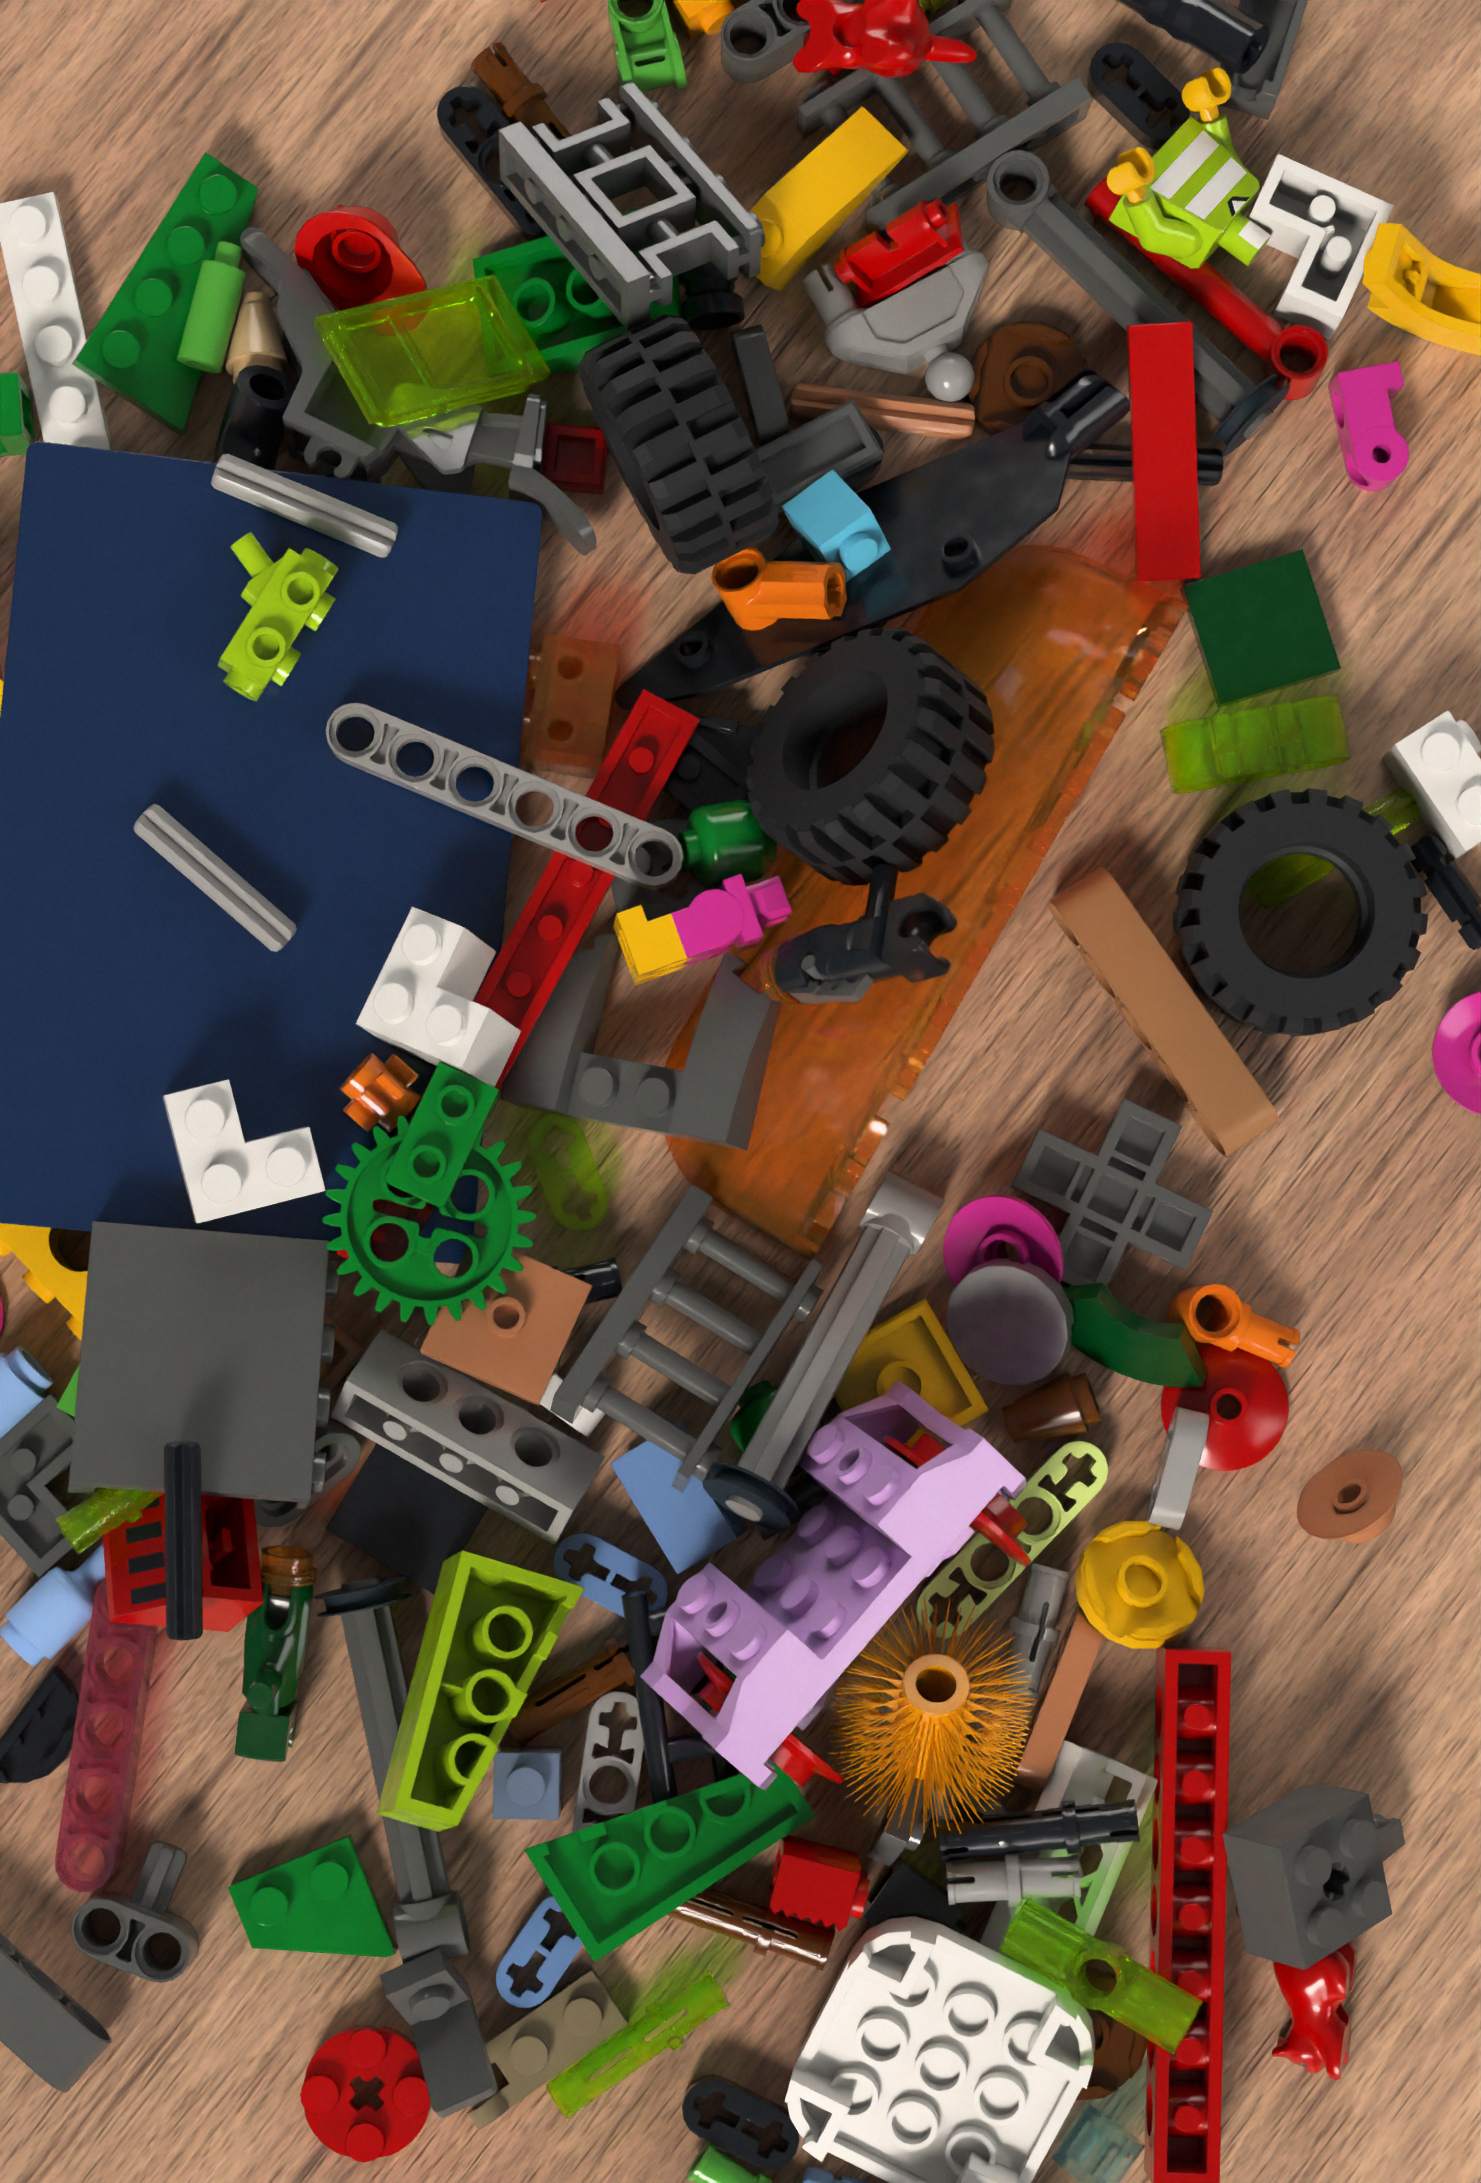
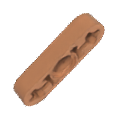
[1009,1606,1104,1794]

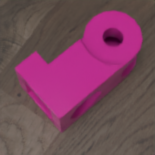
[1328,361,1409,491]

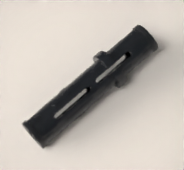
[938,1799,1140,1862]

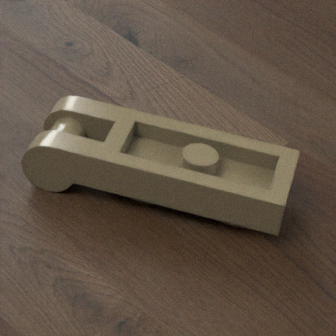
[467,1967,629,2130]

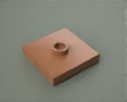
[420,1233,592,1406]

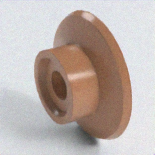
[1297,1449,1402,1544]

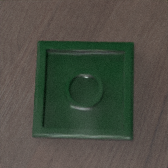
[1180,549,1341,708]

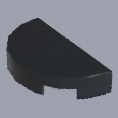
[0,1665,83,1784]

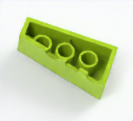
[376,1550,585,1832]

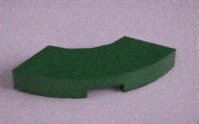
[1062,1282,1208,1388]

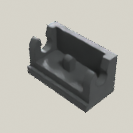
[1219,0,1308,120]

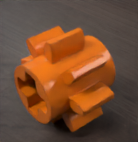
[340,1053,421,1132]

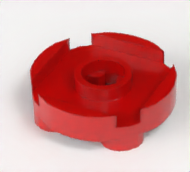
[300,2025,431,2163]

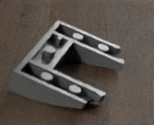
[500,933,783,1151]

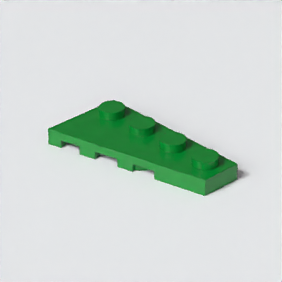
[72,152,258,435]
[524,1763,815,1962]

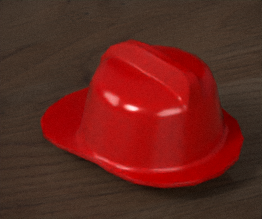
[294,204,429,338]

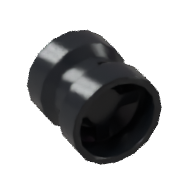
[677,261,745,330]

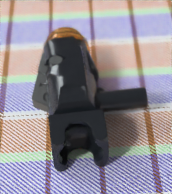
[758,864,958,1005]

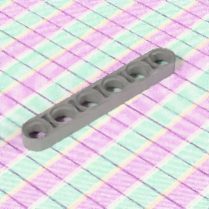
[326,703,683,890]

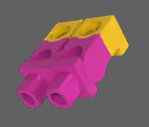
[613,874,792,986]

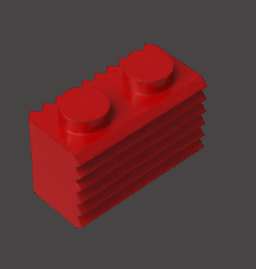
[768,1835,870,1931]

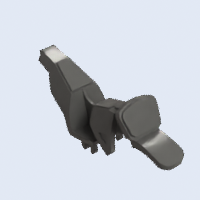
[240,227,597,556]

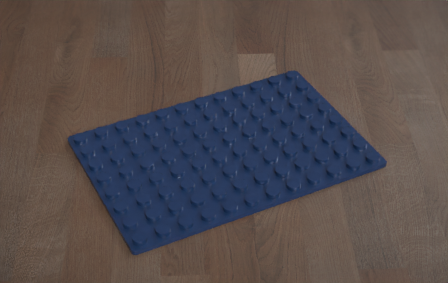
[0,441,542,1264]

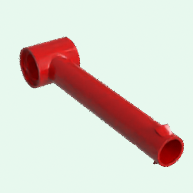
[1084,177,1328,400]

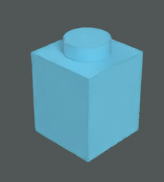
[781,469,891,582]

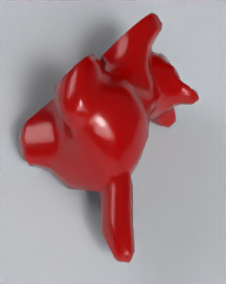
[793,0,977,79]
[1235,1906,1357,2080]

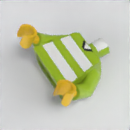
[1107,68,1271,269]

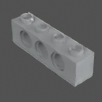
[330,1329,605,1545]

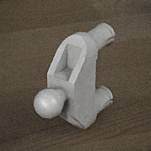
[801,240,989,402]

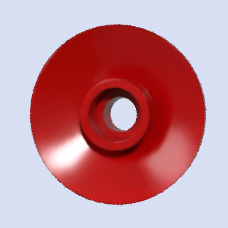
[1160,1344,1289,1471]

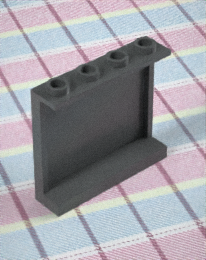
[68,1221,339,1509]

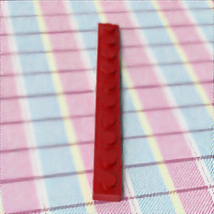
[336,689,700,1261]

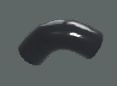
[213,365,296,470]

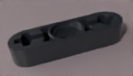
[437,86,548,242]

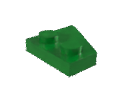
[228,1834,397,1958]

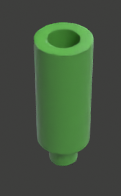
[177,241,247,373]

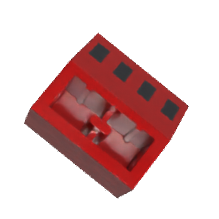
[100,1490,264,1632]

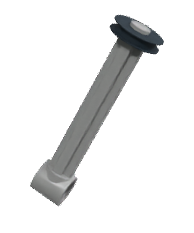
[702,1170,945,1531]

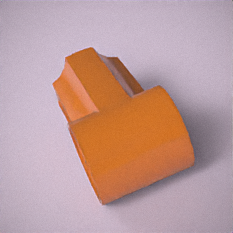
[711,547,847,631]

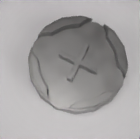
[946,1258,1074,1385]

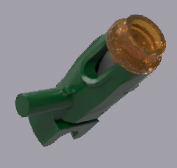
[235,1545,318,1762]

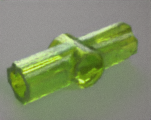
[1000,1898,1203,2054]

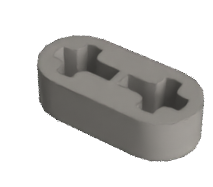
[1146,1407,1209,1530]

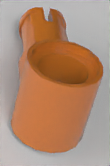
[1167,1284,1301,1368]

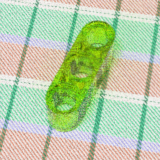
[1160,695,1351,794]

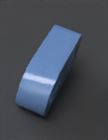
[553,1532,668,1617]
[496,1893,583,2008]

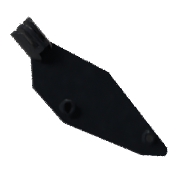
[614,367,1130,710]

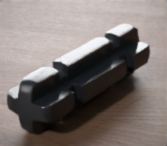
[1410,833,1481,950]

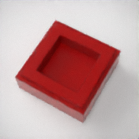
[542,422,608,495]

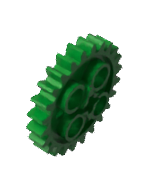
[323,1115,536,1325]

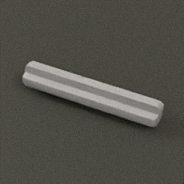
[211,454,398,558]
[133,804,297,952]

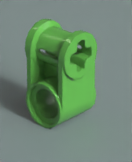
[608,0,687,92]

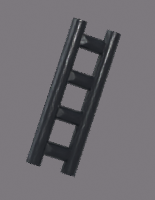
[621,1591,740,1804]

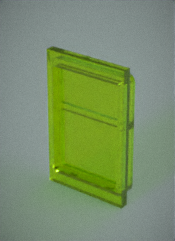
[313,274,551,427]

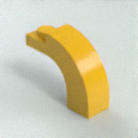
[1362,223,1481,356]

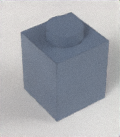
[493,1746,563,1820]

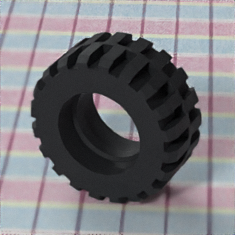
[578,314,779,574]
[746,628,995,886]
[1173,788,1428,1037]

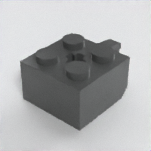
[1222,1783,1405,1970]

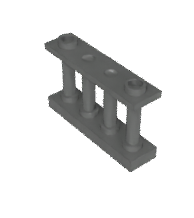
[797,0,1092,243]
[550,1184,824,1493]

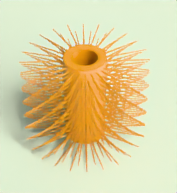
[827,1597,1035,1838]

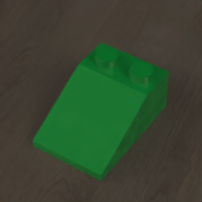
[473,209,683,381]

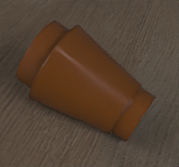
[1002,1371,1102,1444]

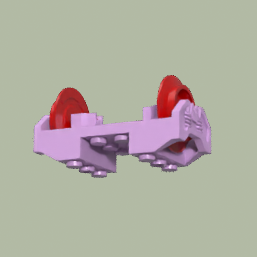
[640,1380,1031,1790]

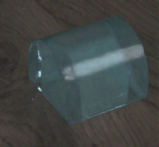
[1052,2104,1145,2183]

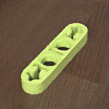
[915,1441,1108,1639]

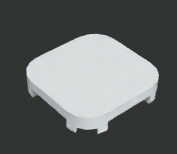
[785,1916,1095,2183]

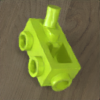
[218,532,339,702]

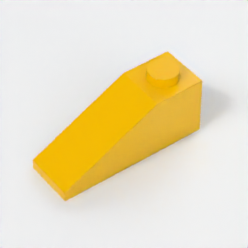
[750,106,909,292]

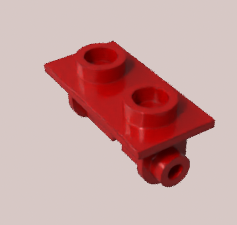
[833,199,964,309]

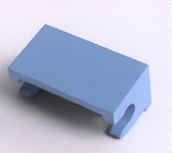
[610,1420,747,1574]

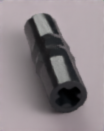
[1116,0,1269,74]

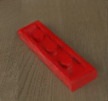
[1126,321,1201,582]

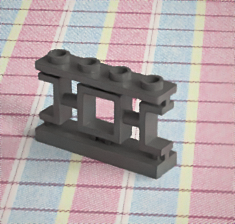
[498,81,765,331]

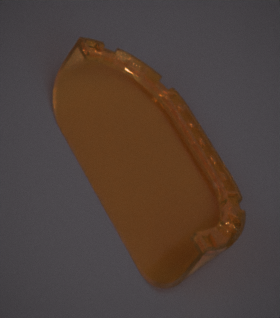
[665,545,1189,1261]

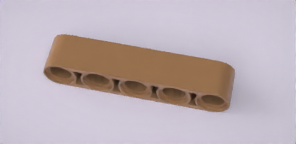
[1048,866,1279,1157]

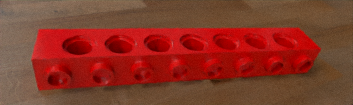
[1144,1645,1231,2183]

